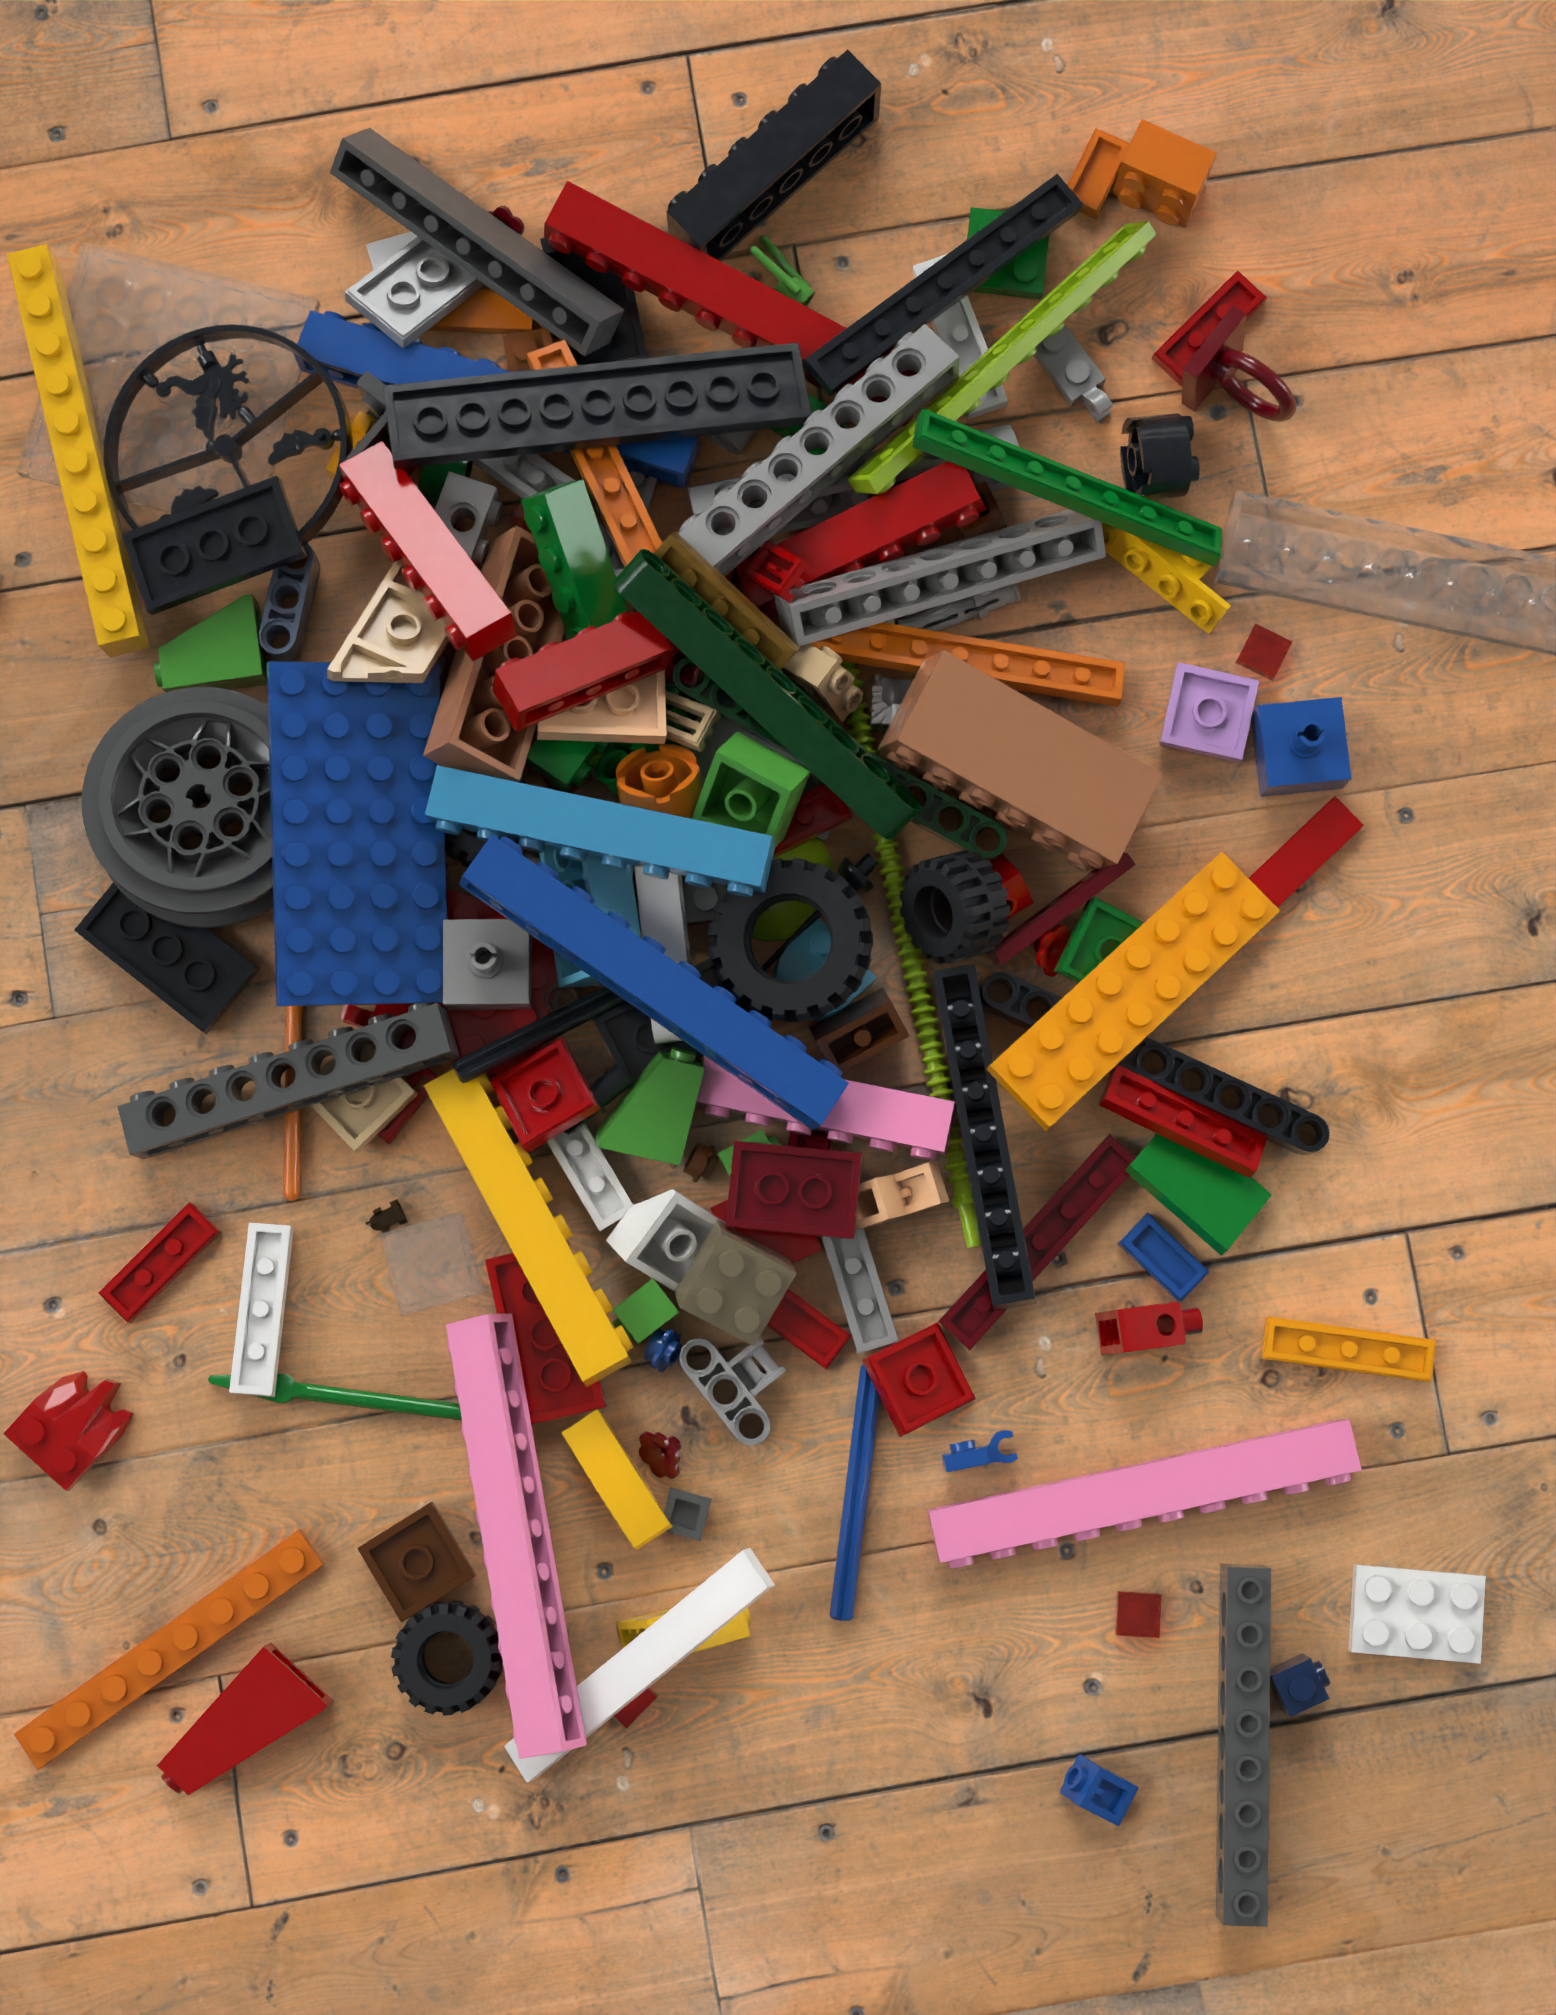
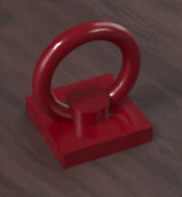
[1181,306,1296,422]

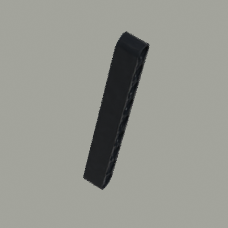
[980,972,1330,1155]

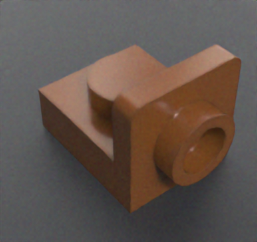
[502,325,561,372]

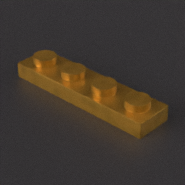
[654,531,800,670]

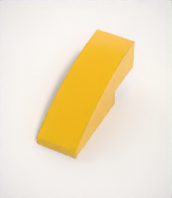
[561,1409,672,1550]

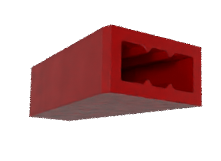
[157,1643,334,1795]

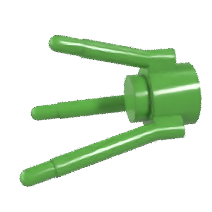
[750,235,815,307]

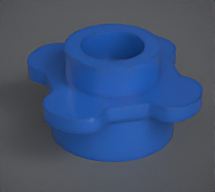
[644,1329,682,1372]

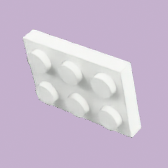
[1348,1564,1486,1664]

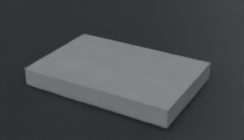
[345,237,485,349]

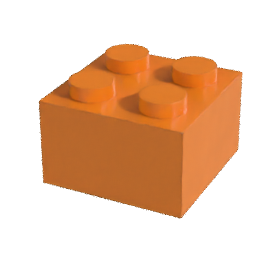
[1112,119,1217,228]

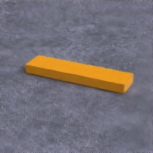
[1260,1316,1436,1382]

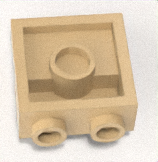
[780,644,863,723]

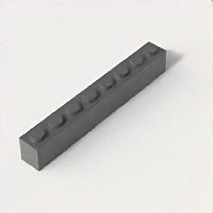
[330,128,624,356]

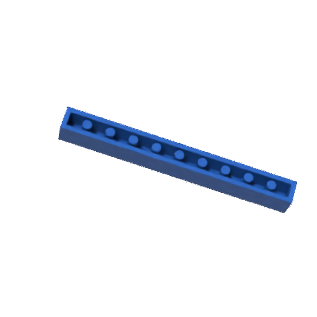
[293,310,701,489]
[458,835,849,1130]

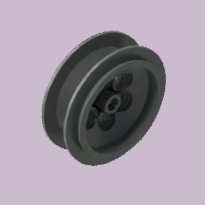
[82,687,273,928]

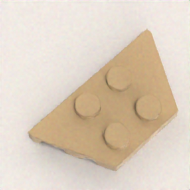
[327,560,449,683]

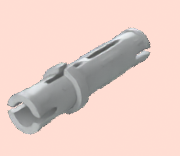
[896,583,1021,631]

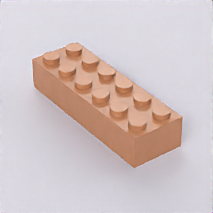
[423,525,565,782]

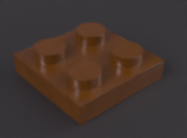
[357,1502,477,1622]

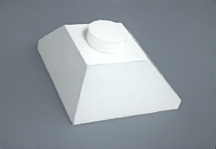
[606,1189,734,1291]

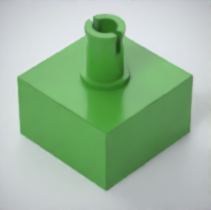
[691,731,811,847]

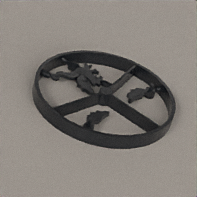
[104,324,353,546]

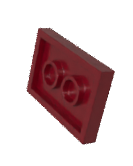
[725,1141,862,1240]

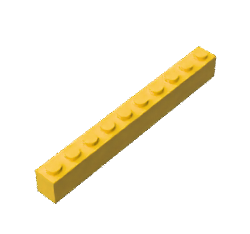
[6,244,150,658]

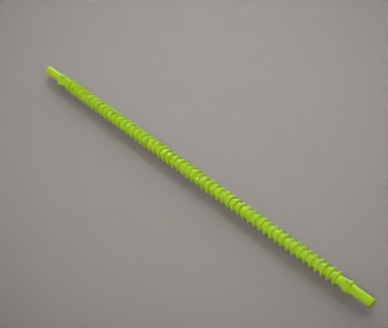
[804,527,982,1249]

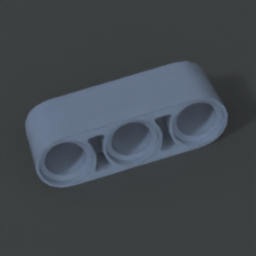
[259,543,320,662]

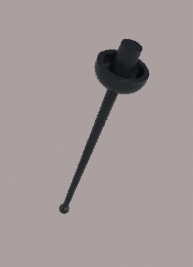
[761,852,879,971]

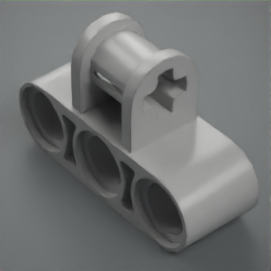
[679,1337,787,1445]

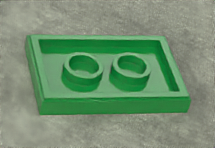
[1125,1133,1272,1256]

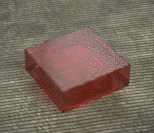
[1235,624,1293,681]
[1115,1591,1162,1638]

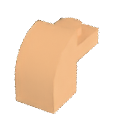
[855,1161,949,1230]

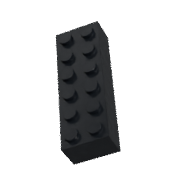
[666,49,882,261]

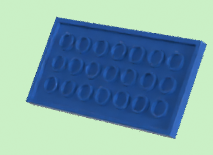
[267,661,447,1007]

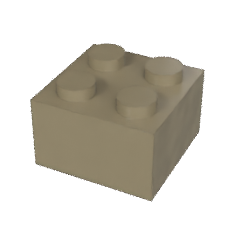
[674,1220,797,1346]

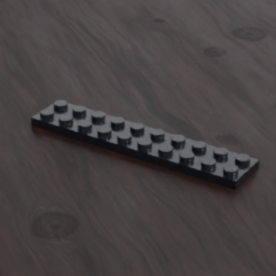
[383,343,811,469]

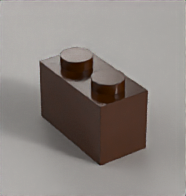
[809,987,910,1073]

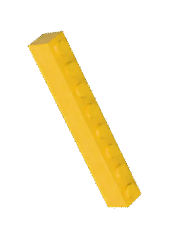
[423,1069,634,1387]

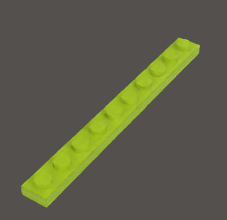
[847,221,1157,495]

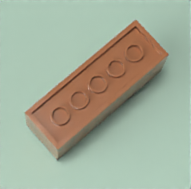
[878,650,1163,872]

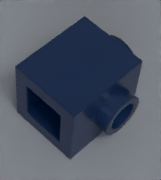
[1270,1654,1330,1717]

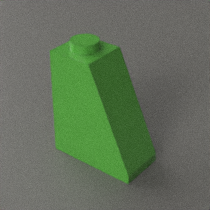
[154,594,267,692]
[594,1047,705,1165]

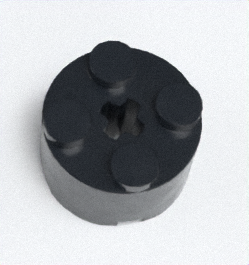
[1120,413,1200,500]

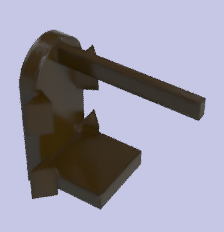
[365,1199,408,1233]

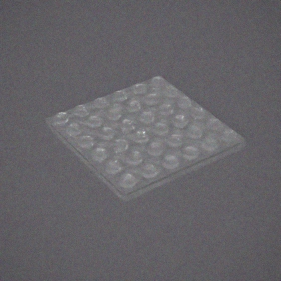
[17,243,320,513]

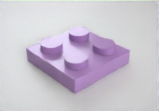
[1159,662,1259,763]

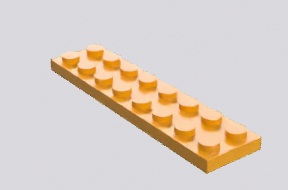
[986,851,1280,1131]

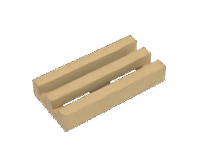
[665,690,721,752]

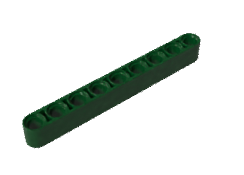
[613,549,921,840]
[673,657,1007,860]

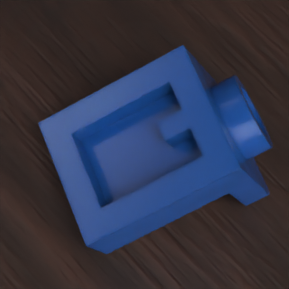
[1060,1754,1139,1826]

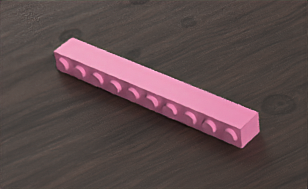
[446,1313,587,1759]
[927,1419,1362,1569]

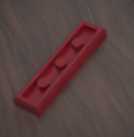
[987,852,1136,965]

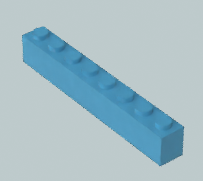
[425,765,776,897]

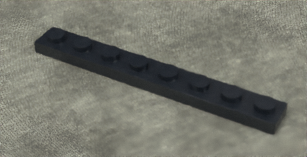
[804,174,1083,396]

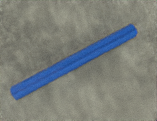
[830,1364,880,1621]

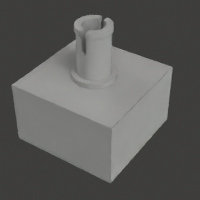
[443,919,532,1010]

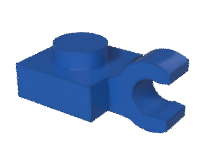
[941,1430,1018,1472]

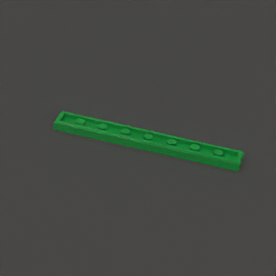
[912,408,1223,567]

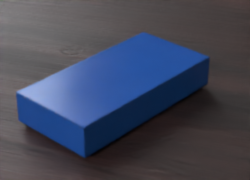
[1117,1213,1209,1303]

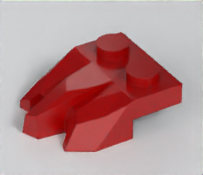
[3,1371,134,1491]

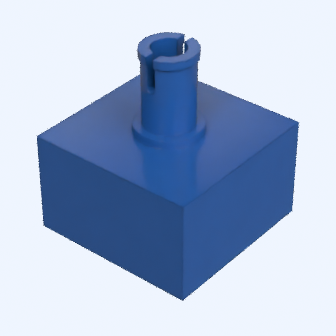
[1251,697,1352,797]

